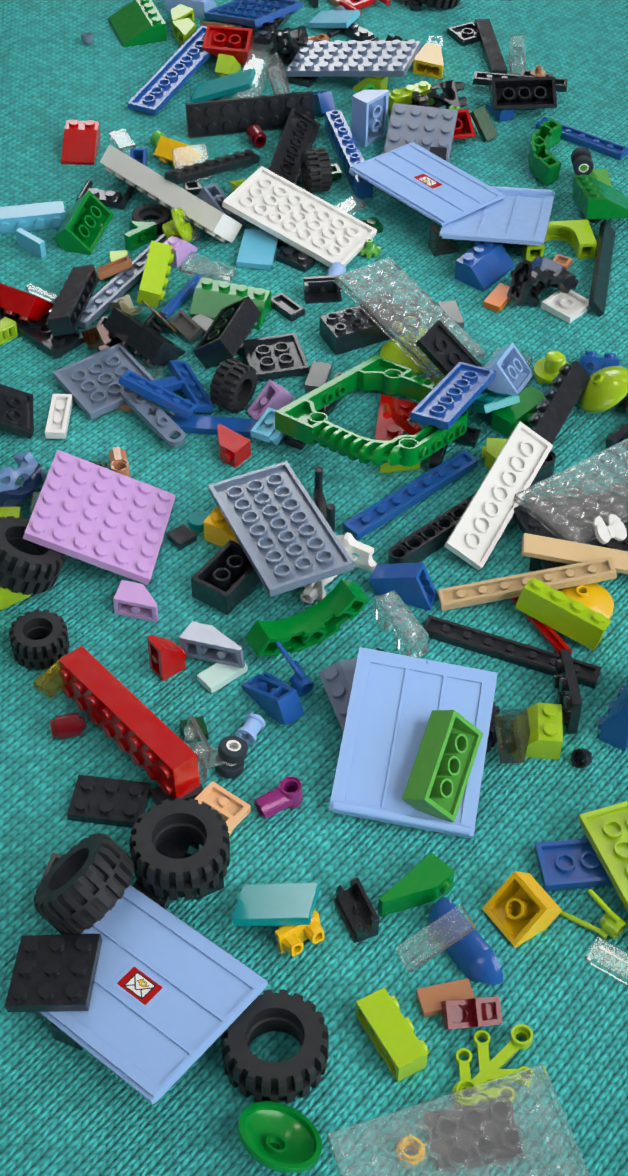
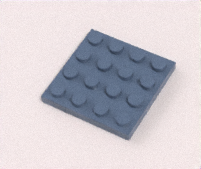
[383,103,458,162]
[53,343,155,420]

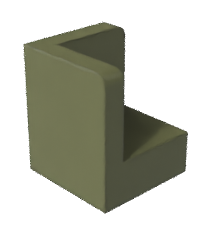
[110,294,143,316]

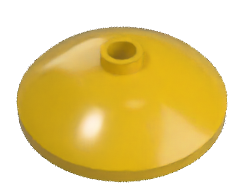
[557,582,614,619]

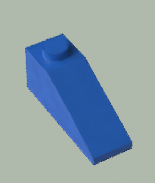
[313,90,336,116]
[241,674,304,725]

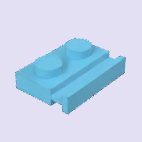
[251,407,285,445]

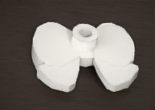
[592,514,627,544]

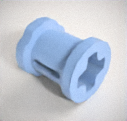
[236,713,266,745]

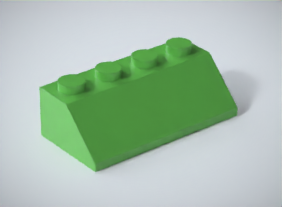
[402,710,483,822]

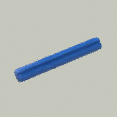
[160,274,204,319]

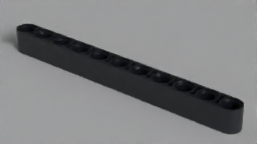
[388,451,556,564]

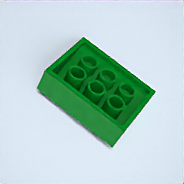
[108,0,167,47]
[572,175,628,219]

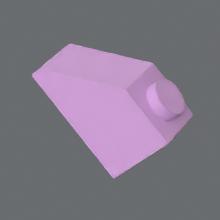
[164,236,197,268]
[247,380,294,419]
[113,580,158,622]

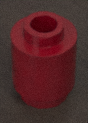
[246,125,267,147]
[50,712,86,740]

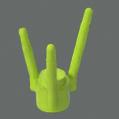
[559,889,627,939]

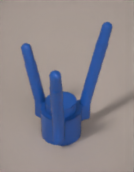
[264,641,314,696]

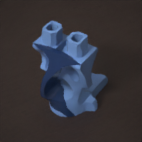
[0,451,46,507]

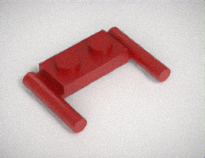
[339,0,391,17]
[383,403,423,435]

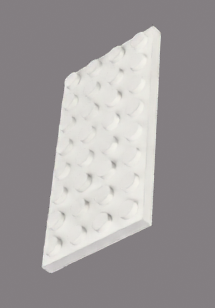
[222,166,377,267]

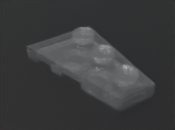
[179,251,236,282]

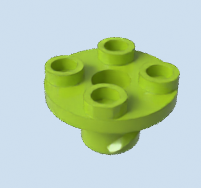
[162,207,193,242]
[533,350,569,384]

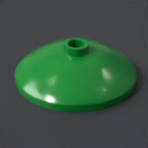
[237,1101,322,1173]

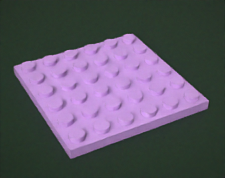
[23,450,176,585]

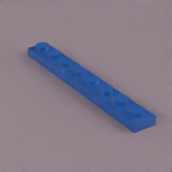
[343,450,478,540]

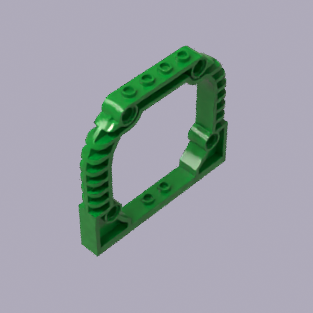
[275,355,468,467]

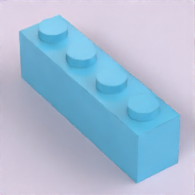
[0,201,65,234]

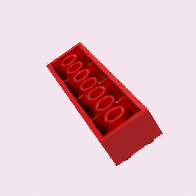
[58,646,200,800]

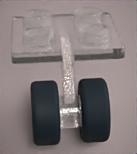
[184,716,248,783]

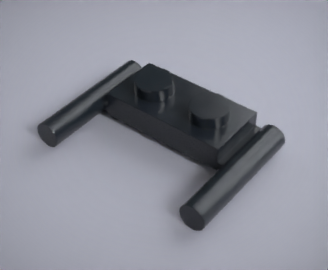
[327,23,379,41]
[76,180,135,210]
[312,467,335,533]

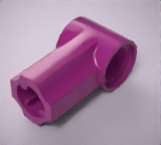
[254,776,303,819]

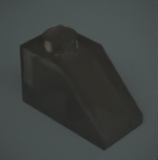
[494,709,530,763]

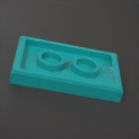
[466,391,520,413]
[232,883,320,926]

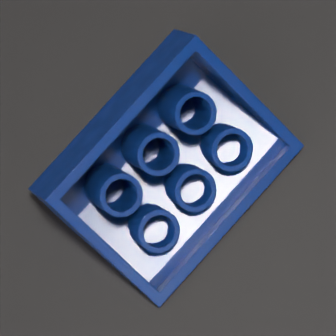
[598,679,628,751]

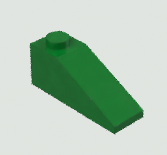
[378,852,455,917]

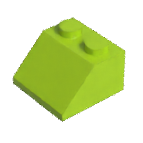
[511,703,563,760]

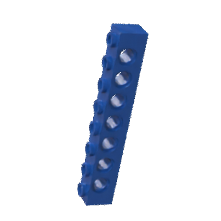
[325,110,373,199]

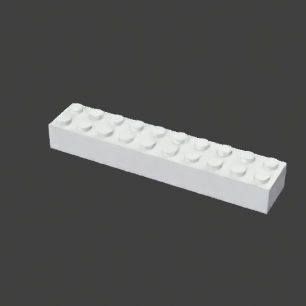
[100,144,242,243]

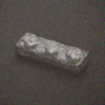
[395,904,476,973]

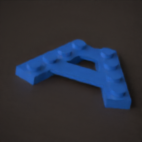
[118,360,215,419]

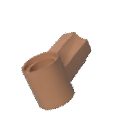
[108,447,131,478]

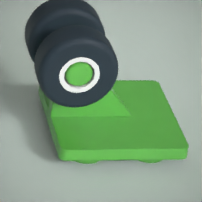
[571,147,612,187]

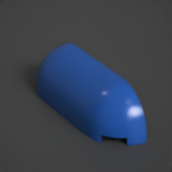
[428,897,503,986]

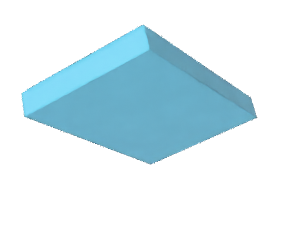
[308,10,360,28]
[236,229,279,270]

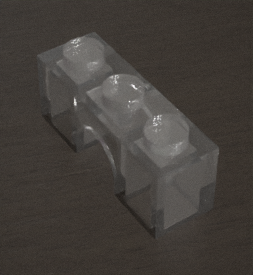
[374,590,429,657]

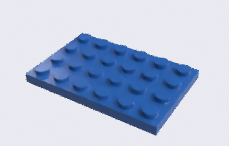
[204,0,303,28]

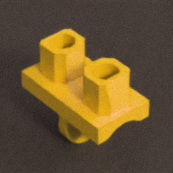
[275,909,325,957]

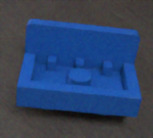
[580,350,620,376]

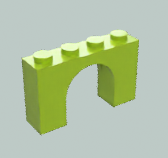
[520,220,597,261]

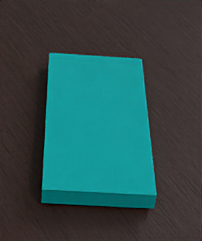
[191,68,256,103]

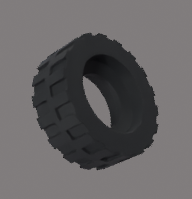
[132,203,170,235]

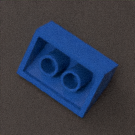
[454,241,514,292]

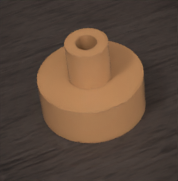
[530,65,546,77]

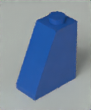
[369,562,438,610]

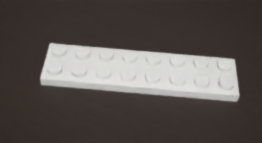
[444,422,553,571]

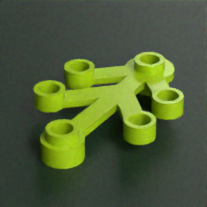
[452,1024,534,1107]

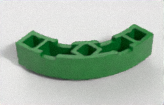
[528,118,562,185]
[245,579,370,656]

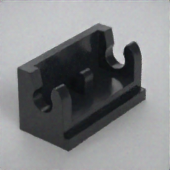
[303,275,342,304]
[334,877,379,943]

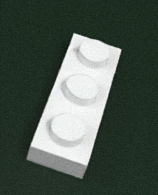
[45,394,73,439]

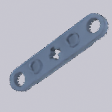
[120,385,185,448]

